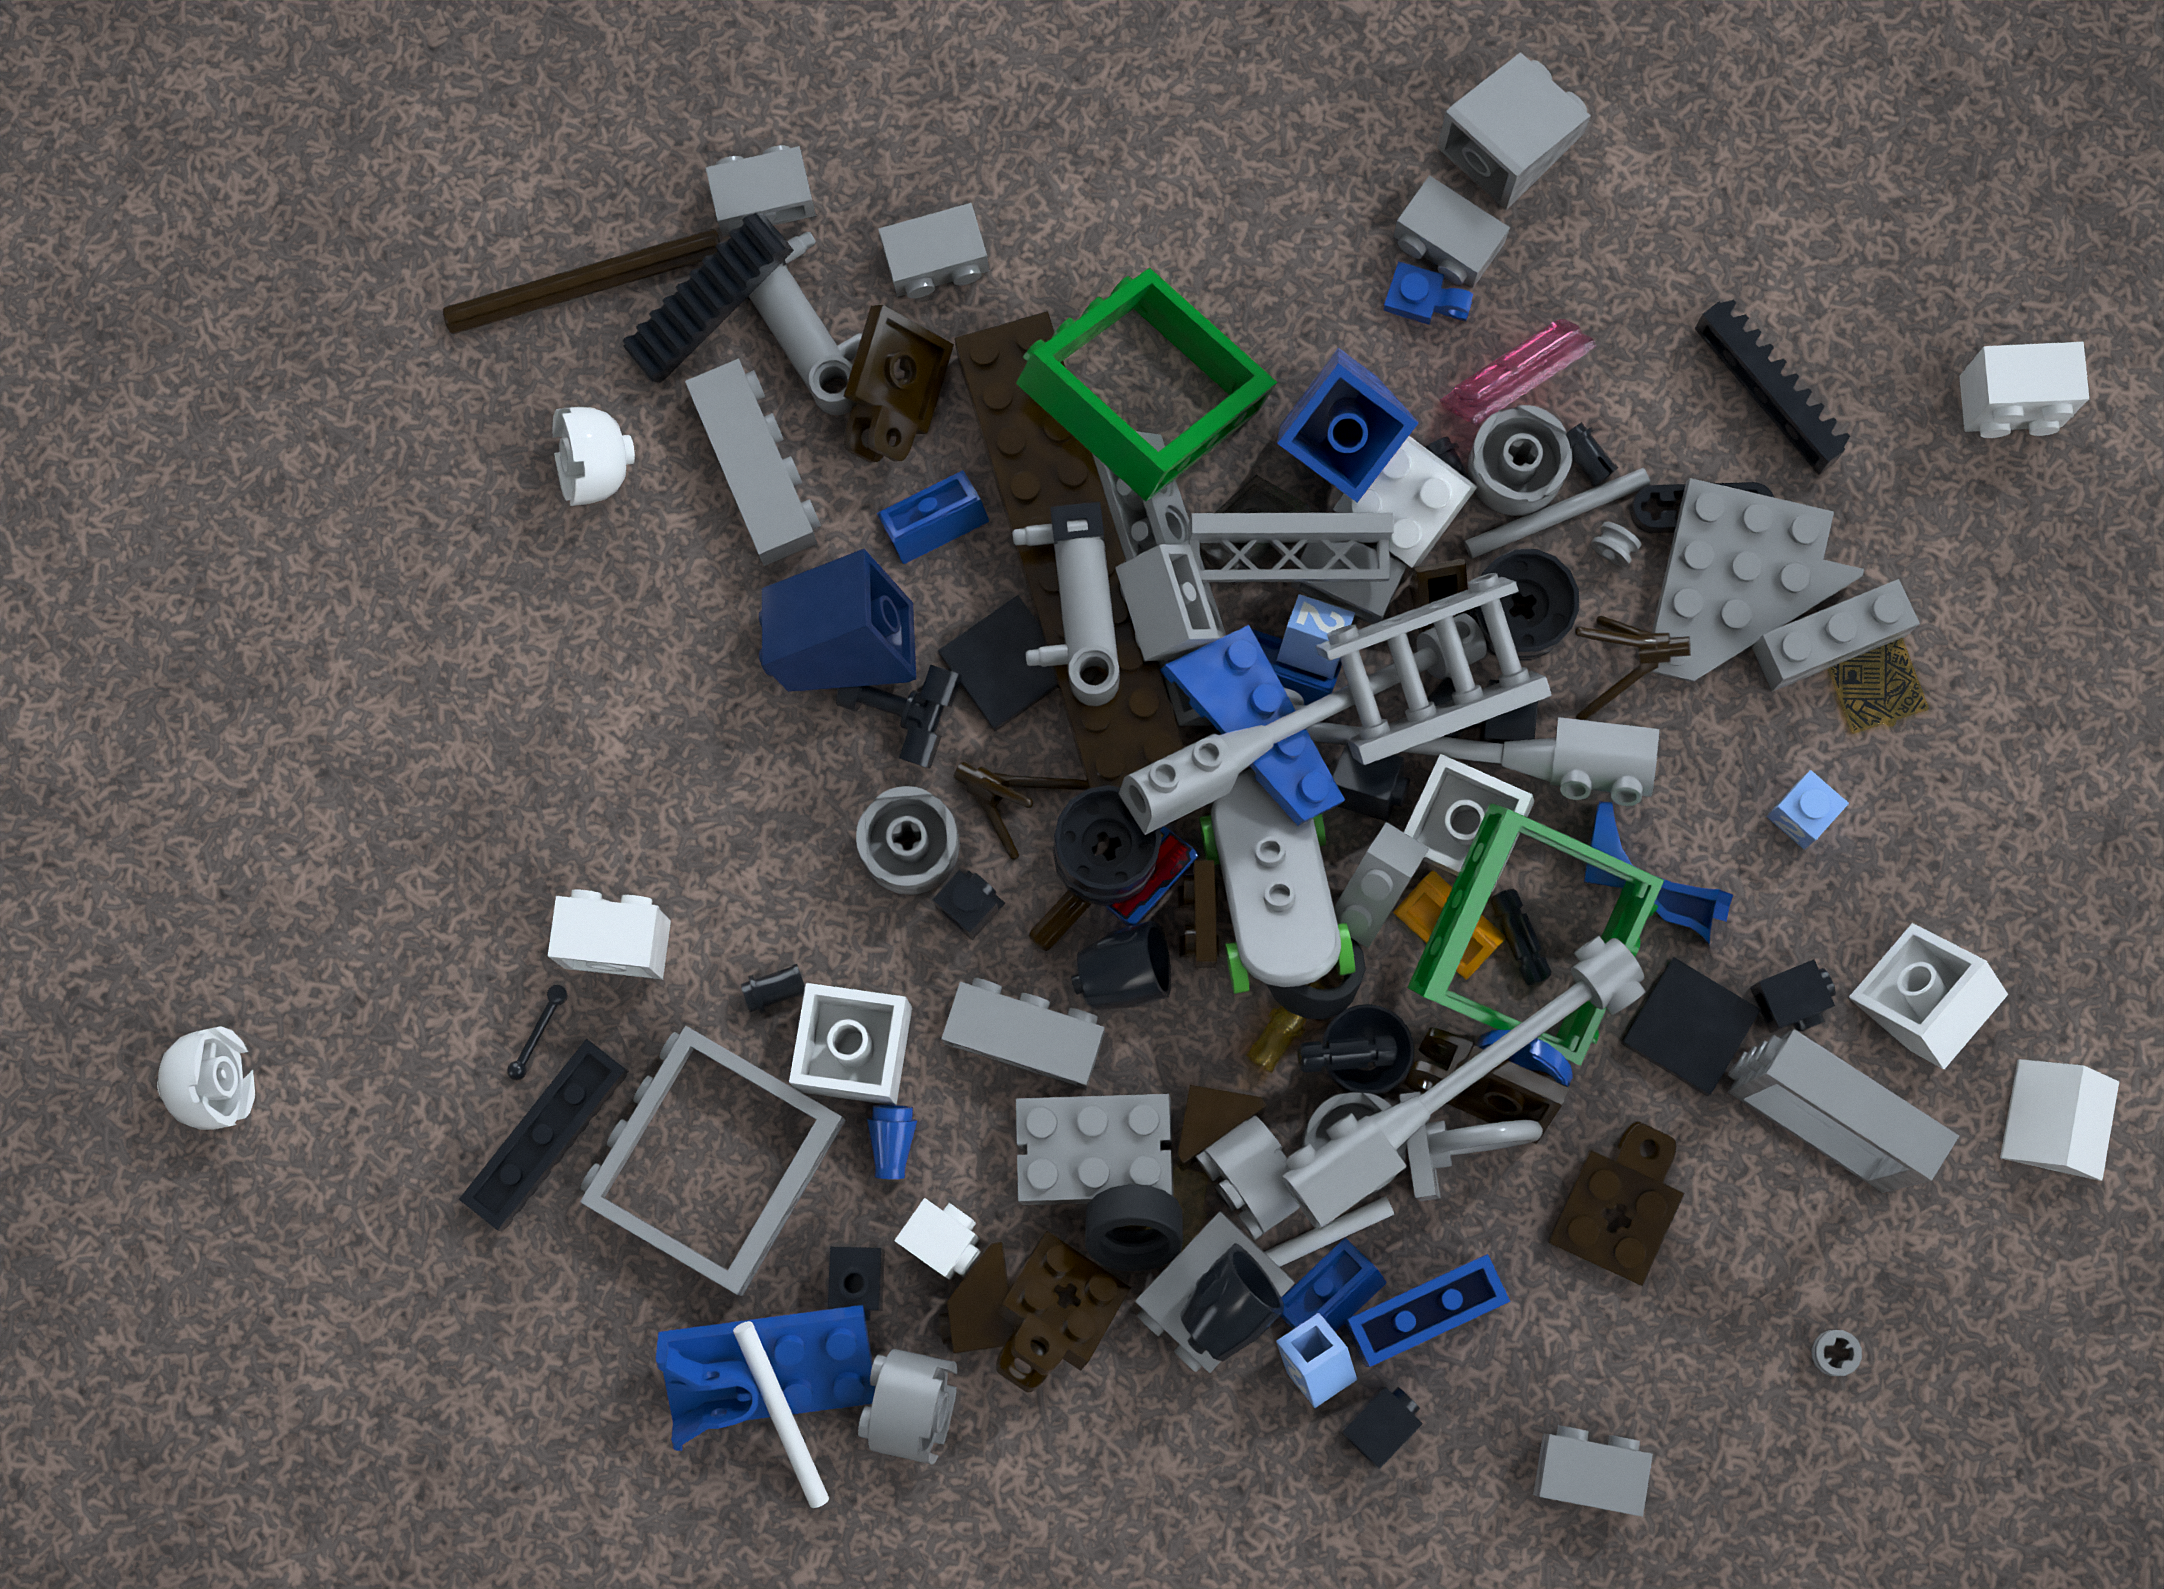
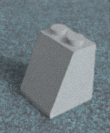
[1437,52,1591,210]

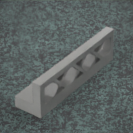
[1188,513,1394,582]

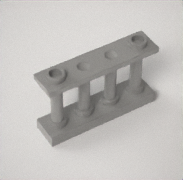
[1316,573,1552,765]

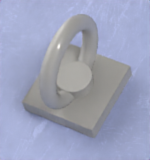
[1399,1092,1543,1201]

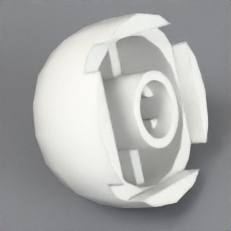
[553,407,635,506]
[157,1026,255,1130]

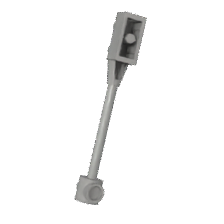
[1118,613,1487,835]
[1284,688,1659,806]
[1282,936,1646,1228]

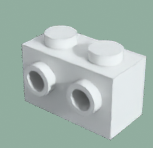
[894,1198,981,1280]

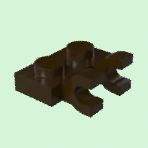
[1178,860,1219,968]

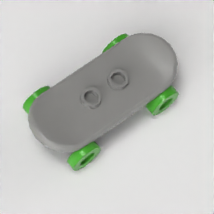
[1199,768,1355,994]

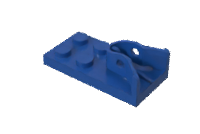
[656,1305,876,1451]

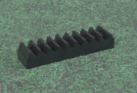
[623,212,794,383]
[1695,299,1850,475]
[459,1039,629,1231]

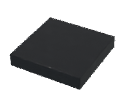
[938,595,1058,731]
[1621,957,1761,1097]

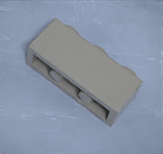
[1752,579,1920,692]
[941,978,1105,1089]

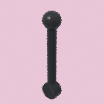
[507,985,568,1080]

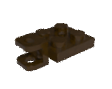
[843,305,954,463]
[1405,1027,1569,1144]
[1548,1121,1685,1286]
[995,1231,1131,1393]

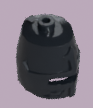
[1071,920,1171,1010]
[1180,1243,1284,1362]

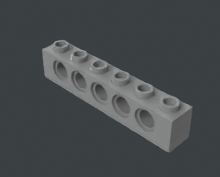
[1092,431,1226,726]

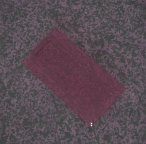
[1440,319,1597,426]

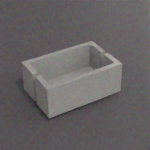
[1016,1094,1174,1205]

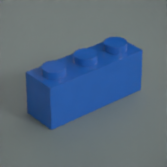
[1343,1254,1511,1367]

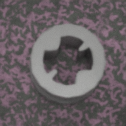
[1591,522,1641,567]
[1811,1330,1862,1376]

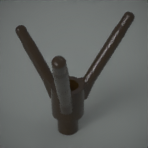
[1575,616,1691,720]
[954,762,1089,860]

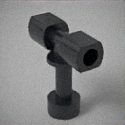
[836,664,962,769]

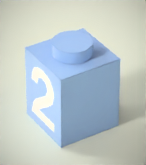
[1276,594,1355,679]
[1766,770,1849,849]
[1276,1313,1357,1408]

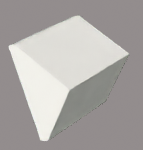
[2000,1059,2119,1181]

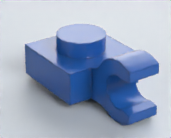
[1384,261,1473,325]

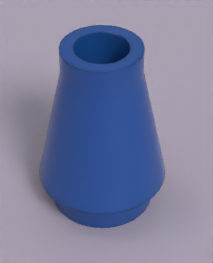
[867,1105,918,1179]

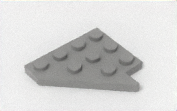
[1650,478,1864,682]

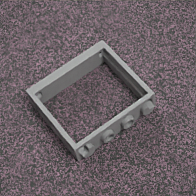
[580,1025,846,1296]
[1728,1029,1959,1193]

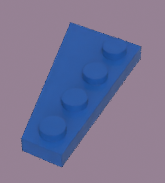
[1160,625,1345,826]

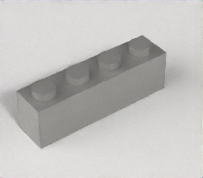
[685,359,821,566]

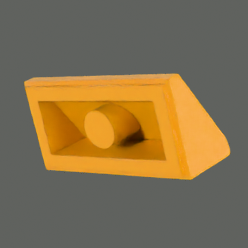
[1393,870,1506,980]

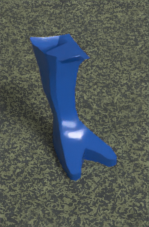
[1584,801,1733,948]

